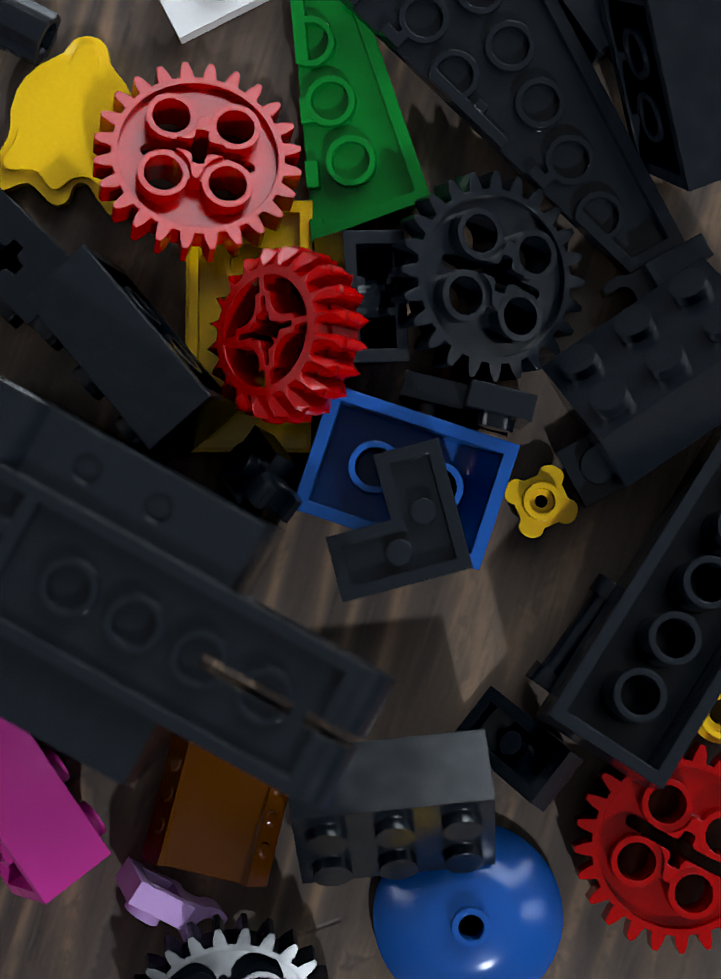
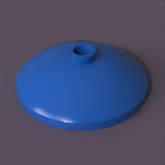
[373,824,563,979]

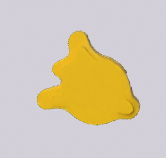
[0,36,132,217]

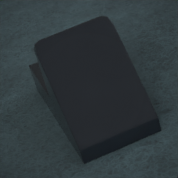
[455,686,584,812]

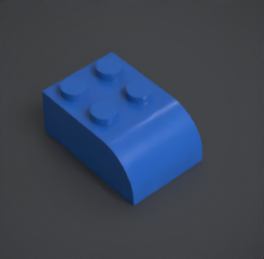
[297,388,520,570]

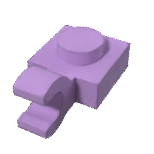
[115,856,228,943]

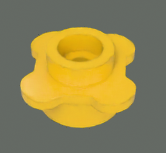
[504,465,578,538]

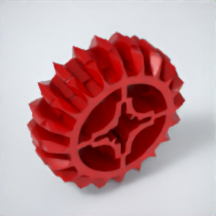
[207,246,369,425]

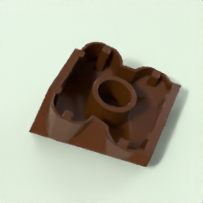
[141,733,288,887]

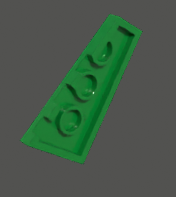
[290,0,430,244]

